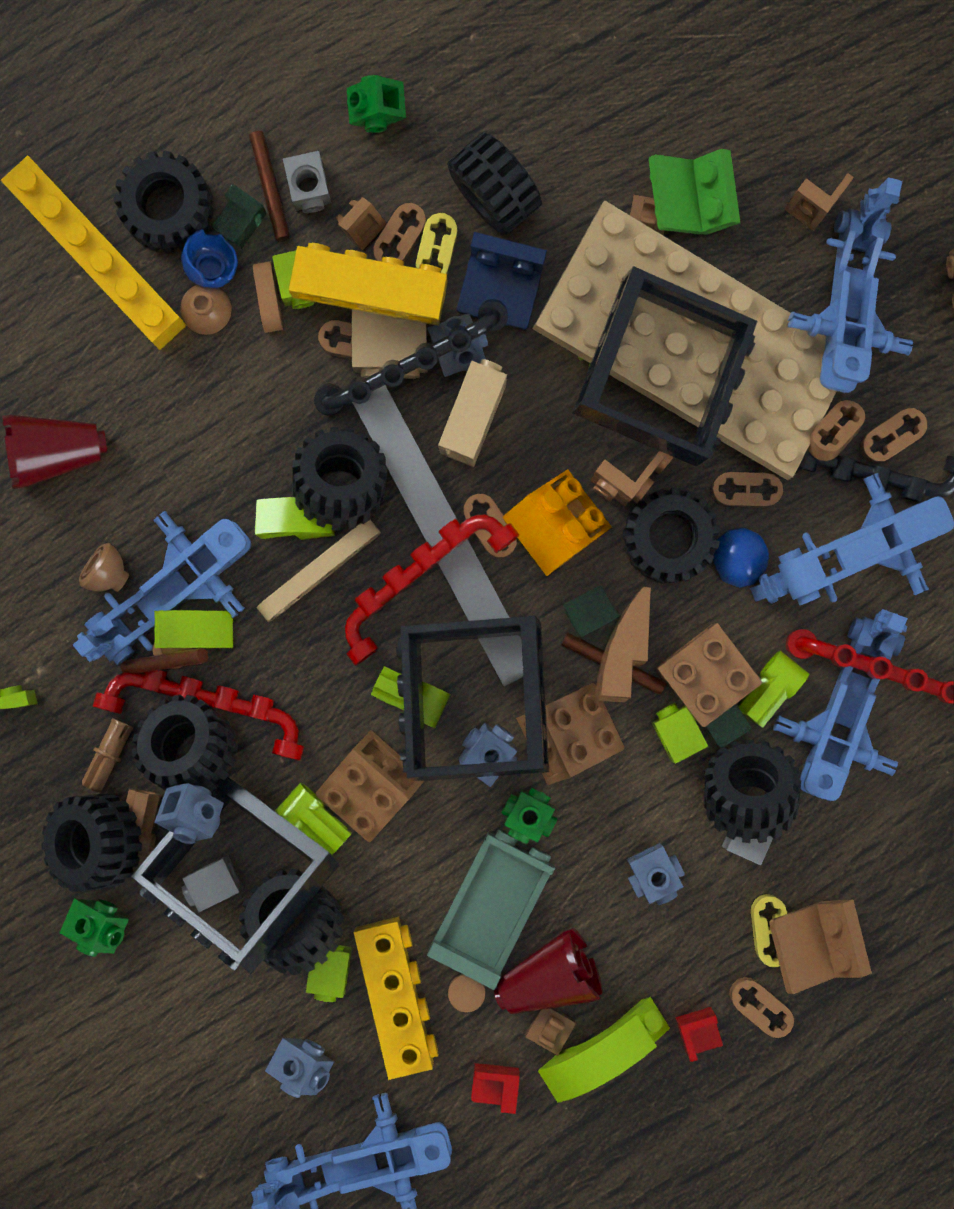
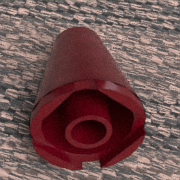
[2,415,107,489]
[494,928,603,1014]

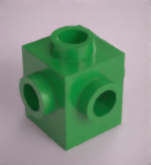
[346,75,406,133]
[501,787,558,844]
[59,898,129,957]

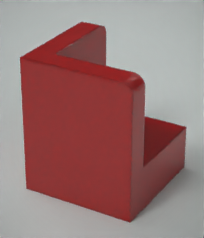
[675,1007,723,1062]
[471,1063,520,1114]

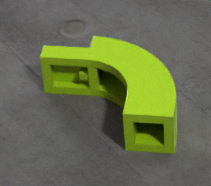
[538,997,670,1103]

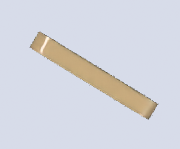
[257,519,381,622]

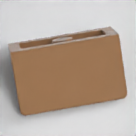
[784,173,854,231]

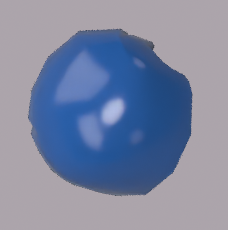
[181,229,238,288]
[713,527,769,588]

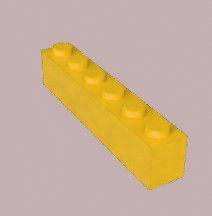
[1,155,187,350]

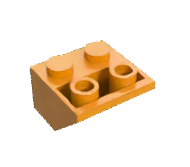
[502,469,612,576]

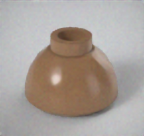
[180,285,232,335]
[79,543,129,592]

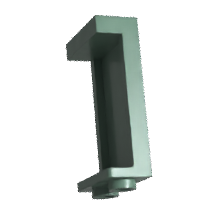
[427,830,555,990]

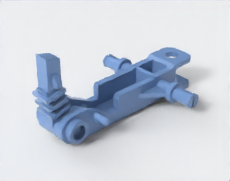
[788,177,913,393]
[750,473,954,605]
[73,511,252,665]
[773,609,908,801]
[251,1093,452,1209]

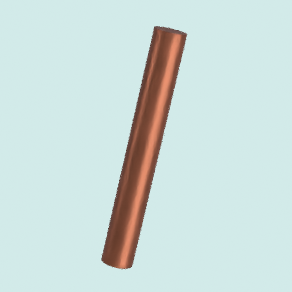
[249,131,290,241]
[561,632,667,695]
[121,648,208,674]

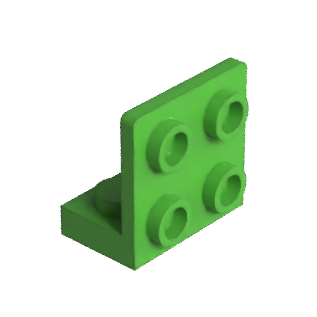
[649,149,740,235]

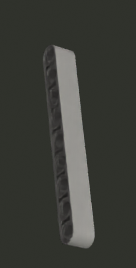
[352,385,523,687]

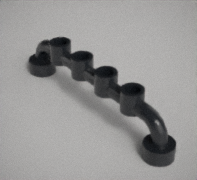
[314,299,508,415]
[798,449,954,502]

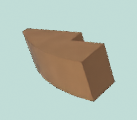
[595,587,651,703]

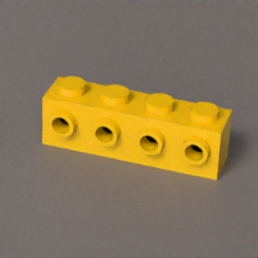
[289,243,448,326]
[354,917,439,1080]

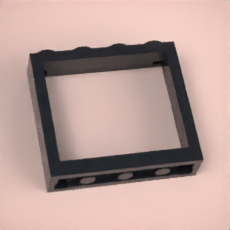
[572,266,758,467]
[396,615,549,781]
[131,776,339,974]

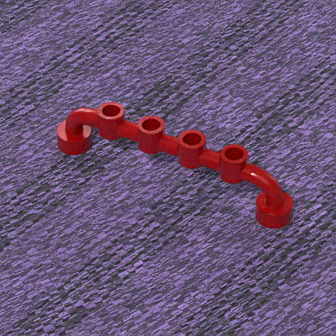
[345,514,520,666]
[786,629,954,704]
[92,670,304,761]

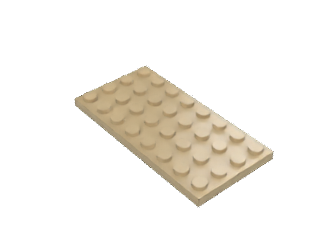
[532,200,837,480]

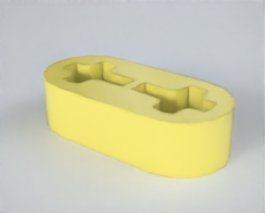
[416,213,457,275]
[751,894,787,967]

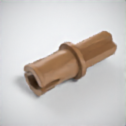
[82,718,134,792]

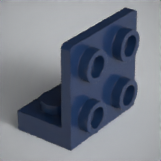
[457,232,547,330]

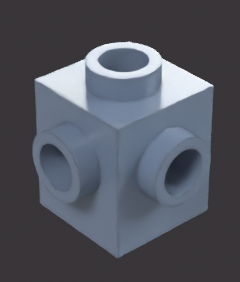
[427,313,488,377]
[458,722,517,787]
[154,783,224,844]
[627,843,685,905]
[265,1038,334,1098]

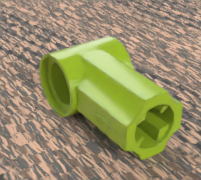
[736,650,809,728]
[371,666,451,728]
[275,783,352,855]

